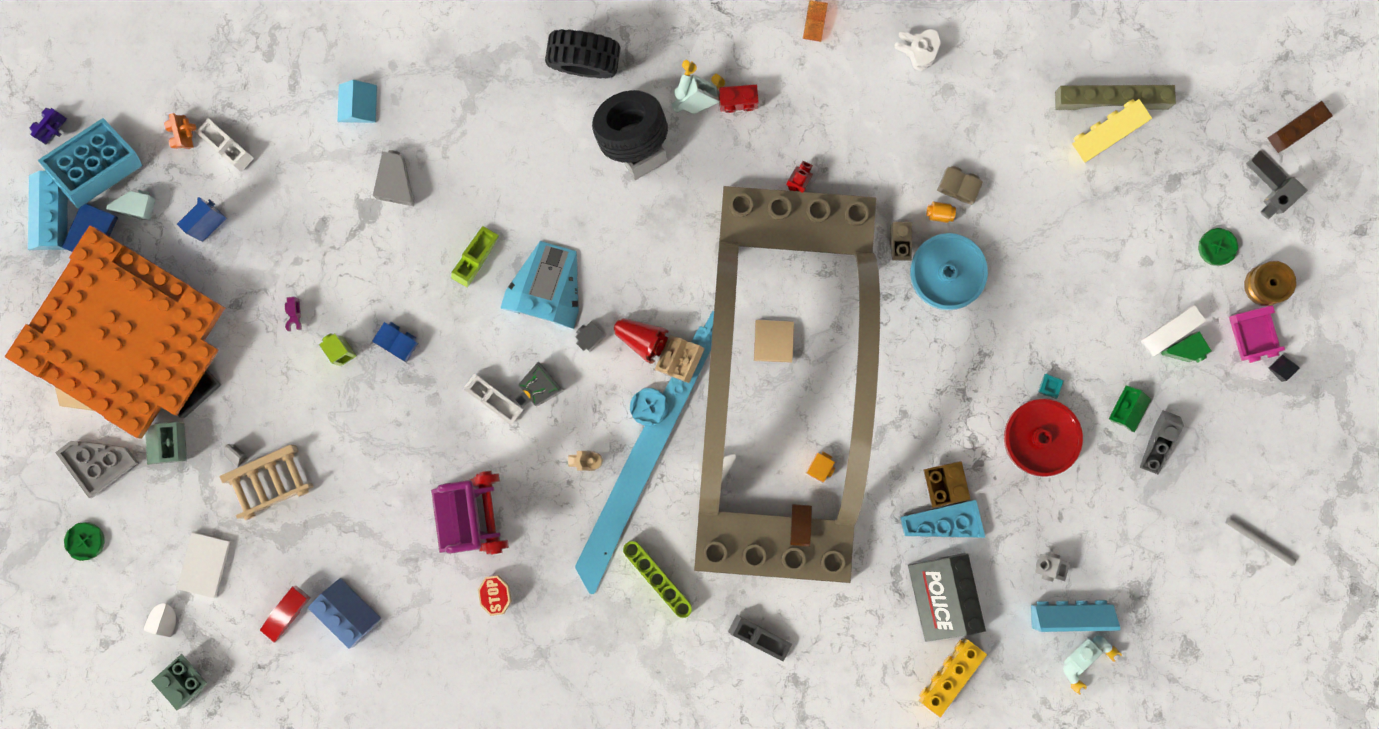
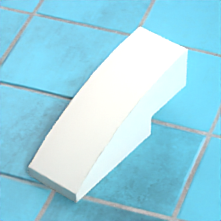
[196,118,254,172]
[1141,305,1206,356]
[463,373,523,425]

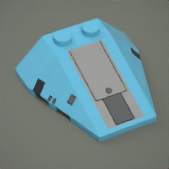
[501,241,579,329]

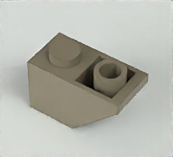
[890,222,912,261]

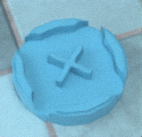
[630,388,668,426]

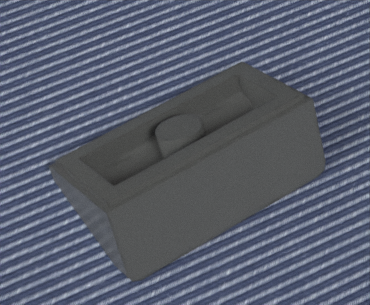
[1246,150,1287,190]

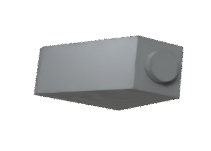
[373,150,414,207]

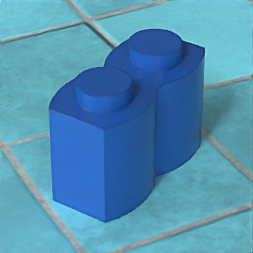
[372,322,419,363]

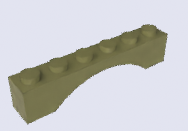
[1055,85,1176,110]

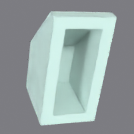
[106,190,156,221]

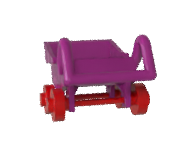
[431,471,509,555]

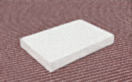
[177,532,231,598]

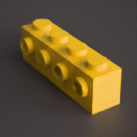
[919,638,987,718]

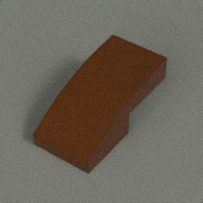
[790,504,812,547]

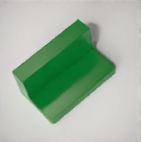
[1109,385,1151,432]

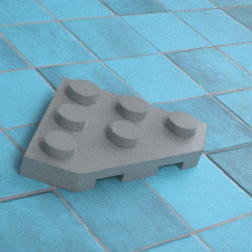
[55,441,138,498]

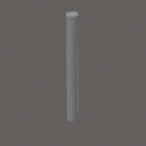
[1225,517,1297,566]

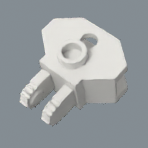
[894,29,941,71]

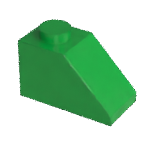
[1161,331,1211,363]

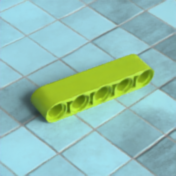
[623,540,692,618]

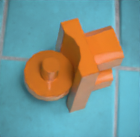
[164,113,197,149]

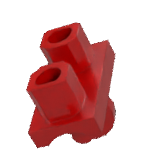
[786,161,813,193]

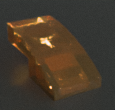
[803,0,828,42]

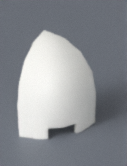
[144,604,176,637]

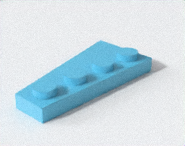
[900,500,985,538]

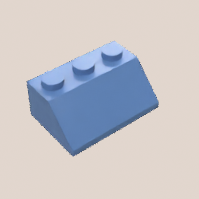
[308,578,381,649]

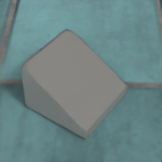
[224,444,247,467]

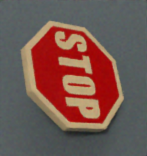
[478,575,512,616]

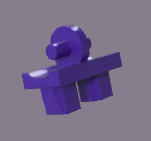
[29,108,67,145]

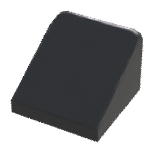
[1268,355,1300,382]

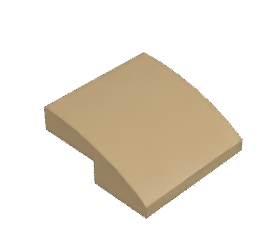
[754,320,794,363]
[655,335,705,383]

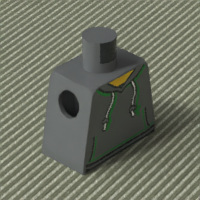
[1260,177,1308,219]
[515,362,563,407]

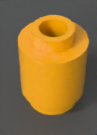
[926,201,956,223]

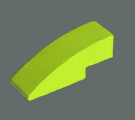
[451,226,499,288]

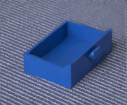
[177,197,227,242]
[62,204,118,252]

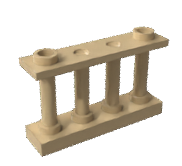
[219,445,313,521]

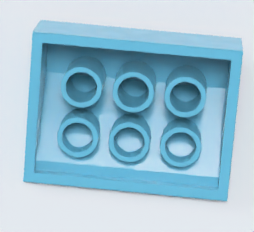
[38,118,143,208]

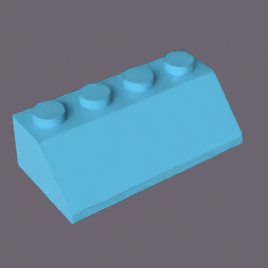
[28,171,68,250]
[1031,600,1120,632]

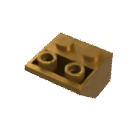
[923,461,970,508]

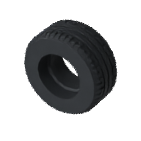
[592,90,668,163]

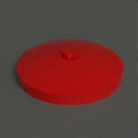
[1004,399,1083,477]

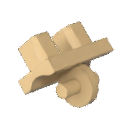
[568,451,603,471]

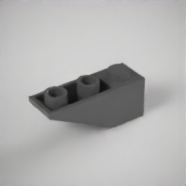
[1140,410,1184,475]

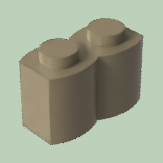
[937,166,983,205]

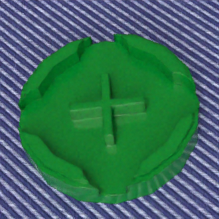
[1198,228,1238,266]
[64,522,105,561]

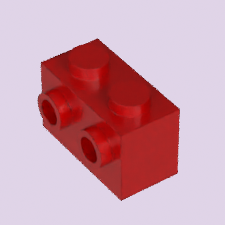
[719,84,759,113]

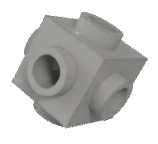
[1035,552,1070,582]

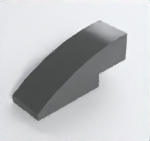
[728,615,792,662]

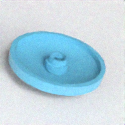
[910,233,988,310]

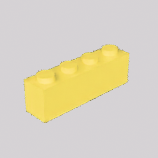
[1072,99,1152,163]

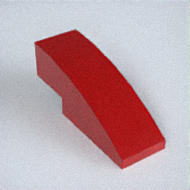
[260,586,311,643]

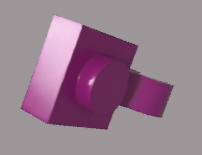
[285,297,302,331]

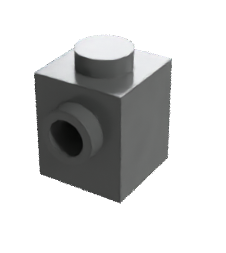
[575,321,606,352]

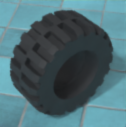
[545,29,621,79]

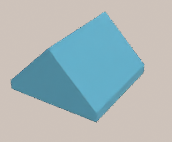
[337,80,377,123]

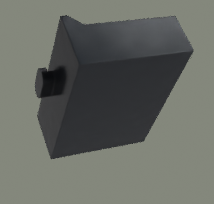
[178,369,221,418]

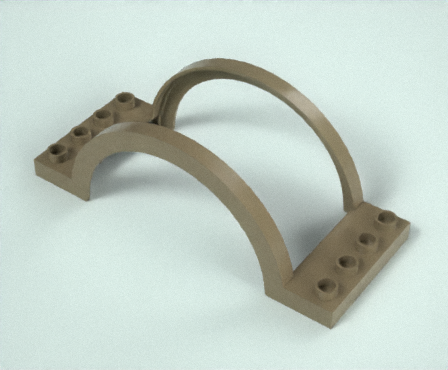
[694,186,880,583]

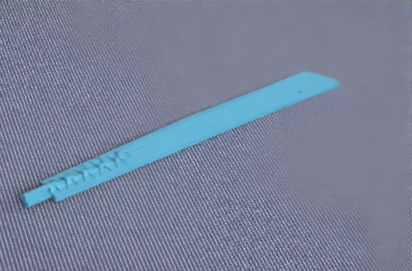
[575,311,714,594]

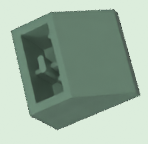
[145,422,187,465]
[151,654,207,711]

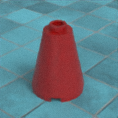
[614,318,669,364]

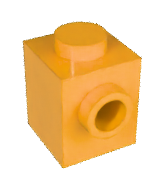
[806,451,835,483]

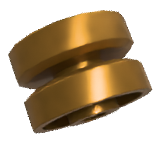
[1244,261,1296,306]

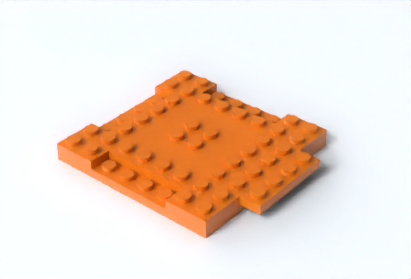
[4,225,226,439]

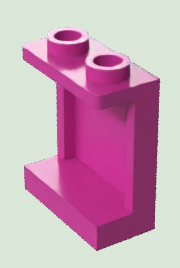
[1229,305,1285,363]

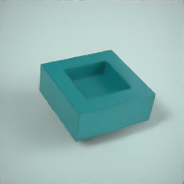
[1038,374,1064,399]

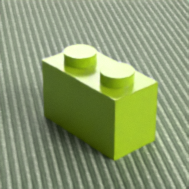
[319,333,357,366]

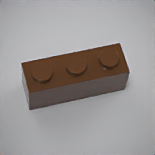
[1267,101,1333,153]

